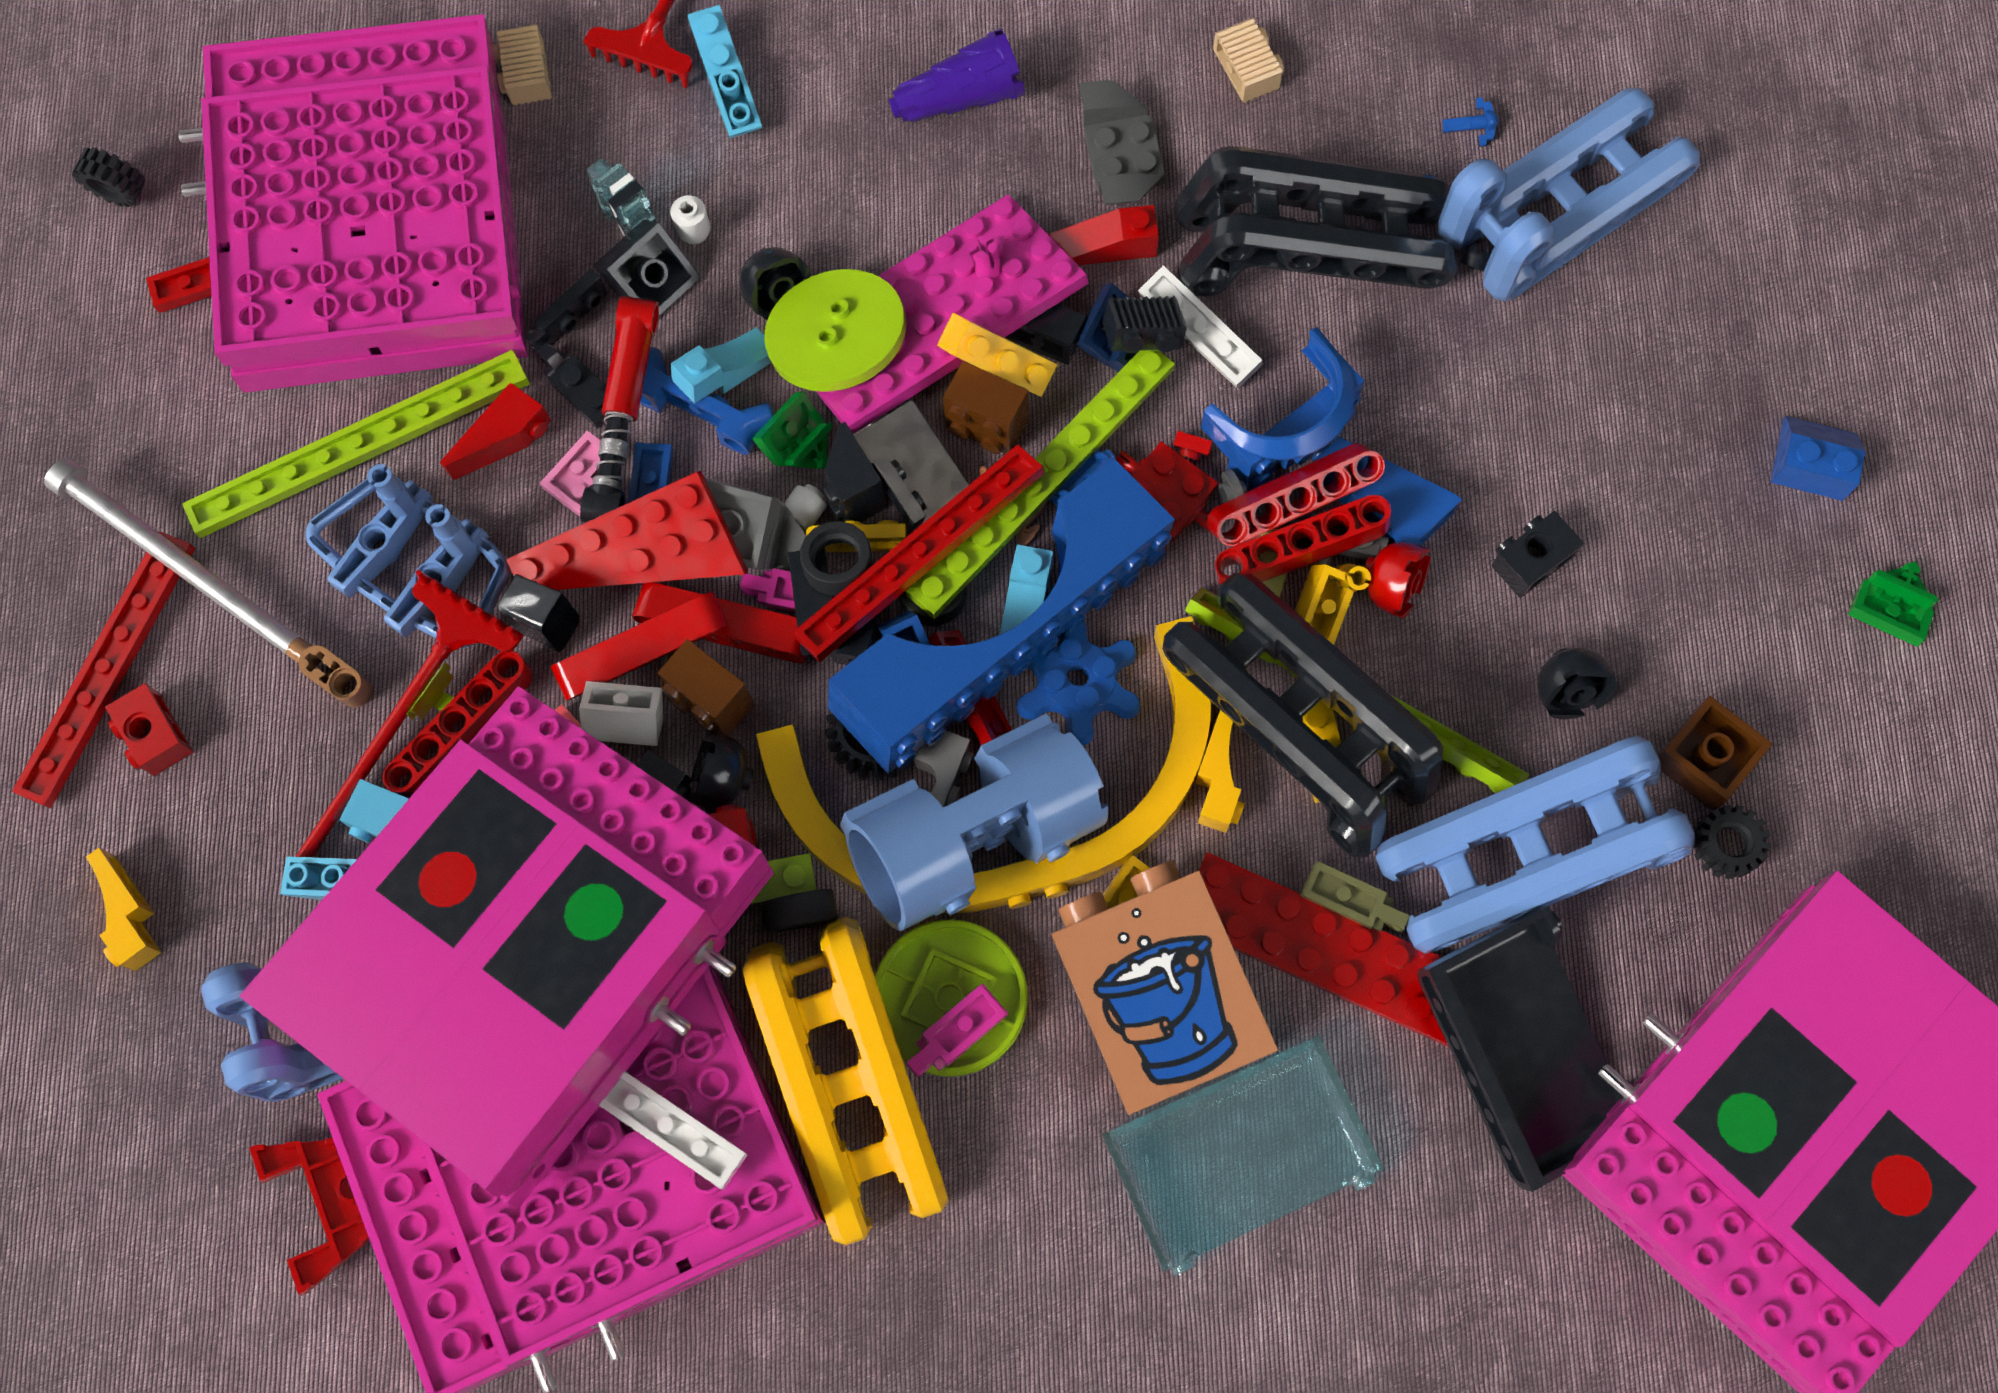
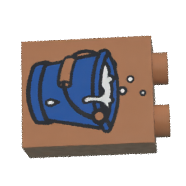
[1051,860,1278,1115]

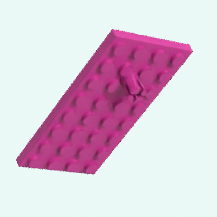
[815,194,1089,434]

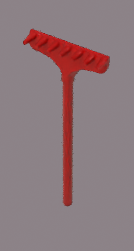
[583,0,693,88]
[295,570,525,857]

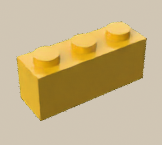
[937,313,1058,397]

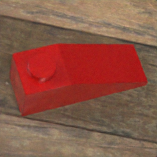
[1049,205,1159,265]
[439,382,551,480]

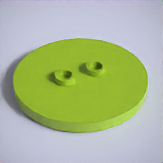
[764,269,906,392]
[875,919,1028,1077]

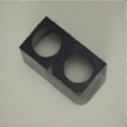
[497,574,580,652]

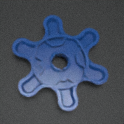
[1016,621,1141,746]

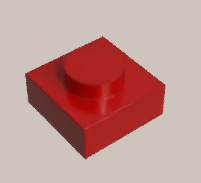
[1173,430,1213,461]

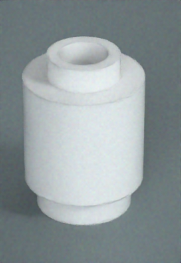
[670,195,711,245]
[785,484,826,533]

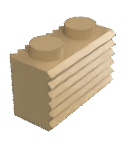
[1213,18,1284,103]
[493,24,552,106]

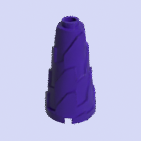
[888,28,1025,122]

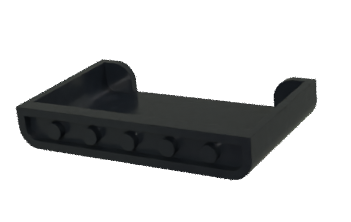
[1417,906,1624,1192]

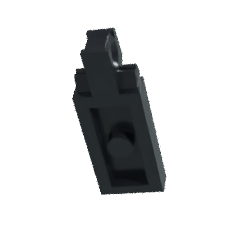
[536,342,608,429]

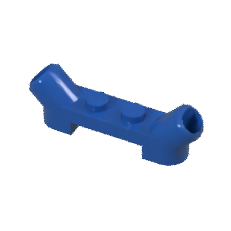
[640,347,774,455]

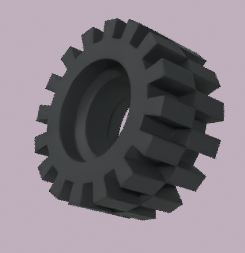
[72,147,146,207]
[1693,805,1771,879]

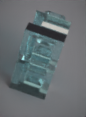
[586,158,656,237]

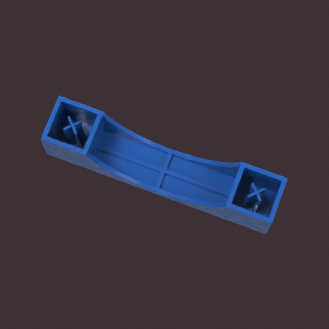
[828,458,1175,774]

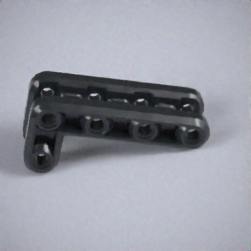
[1175,146,1458,297]
[1162,572,1443,858]

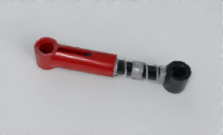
[580,296,659,523]

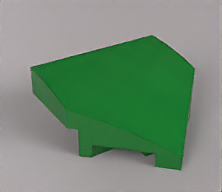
[752,391,832,469]
[1847,561,1939,647]

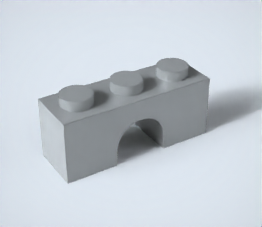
[914,731,975,808]

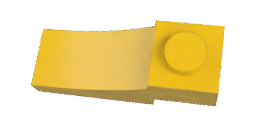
[1195,710,1245,833]
[86,848,162,971]

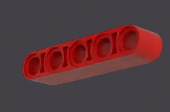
[1207,443,1385,546]
[1215,495,1391,584]
[632,582,807,663]
[551,592,728,701]
[383,651,533,798]

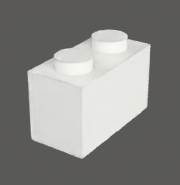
[579,681,663,746]

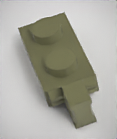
[1300,861,1410,934]

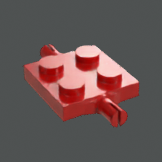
[1116,441,1219,542]

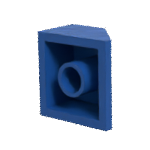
[1770,416,1865,501]

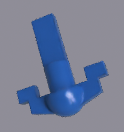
[1442,97,1499,147]

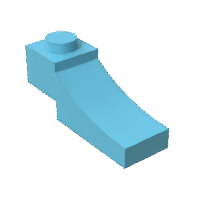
[671,327,772,403]
[999,544,1053,635]

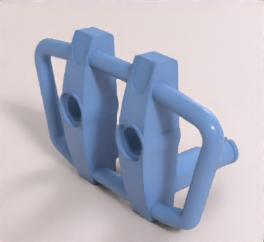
[305,464,510,648]

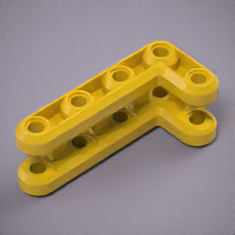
[743,916,949,1246]

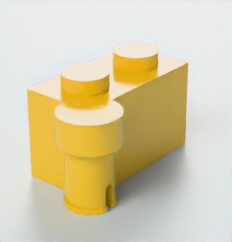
[1294,563,1371,645]

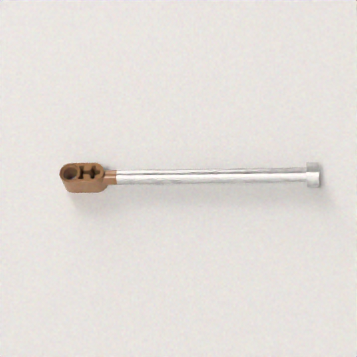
[44,458,372,708]

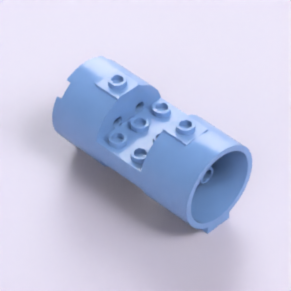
[840,713,1108,931]

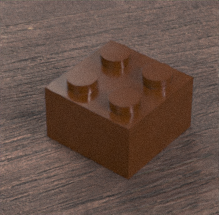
[943,361,1029,454]
[657,639,755,736]
[1658,695,1773,811]

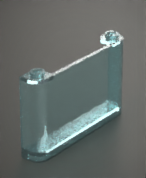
[1102,1036,1384,1276]

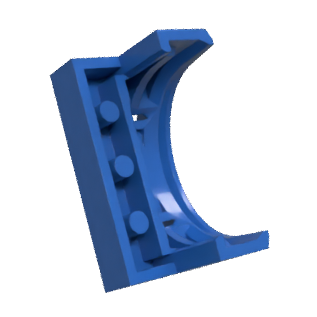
[1201,327,1365,491]

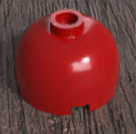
[1364,542,1431,619]

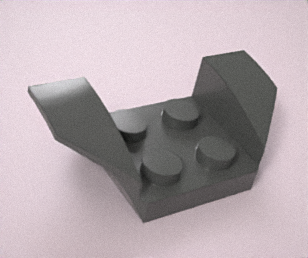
[1079,80,1166,206]
[705,478,807,571]

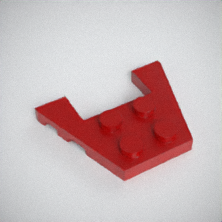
[249,1138,370,1296]

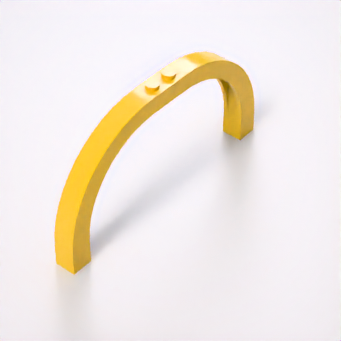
[756,616,1211,914]

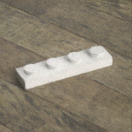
[1138,265,1263,389]
[599,1071,747,1191]

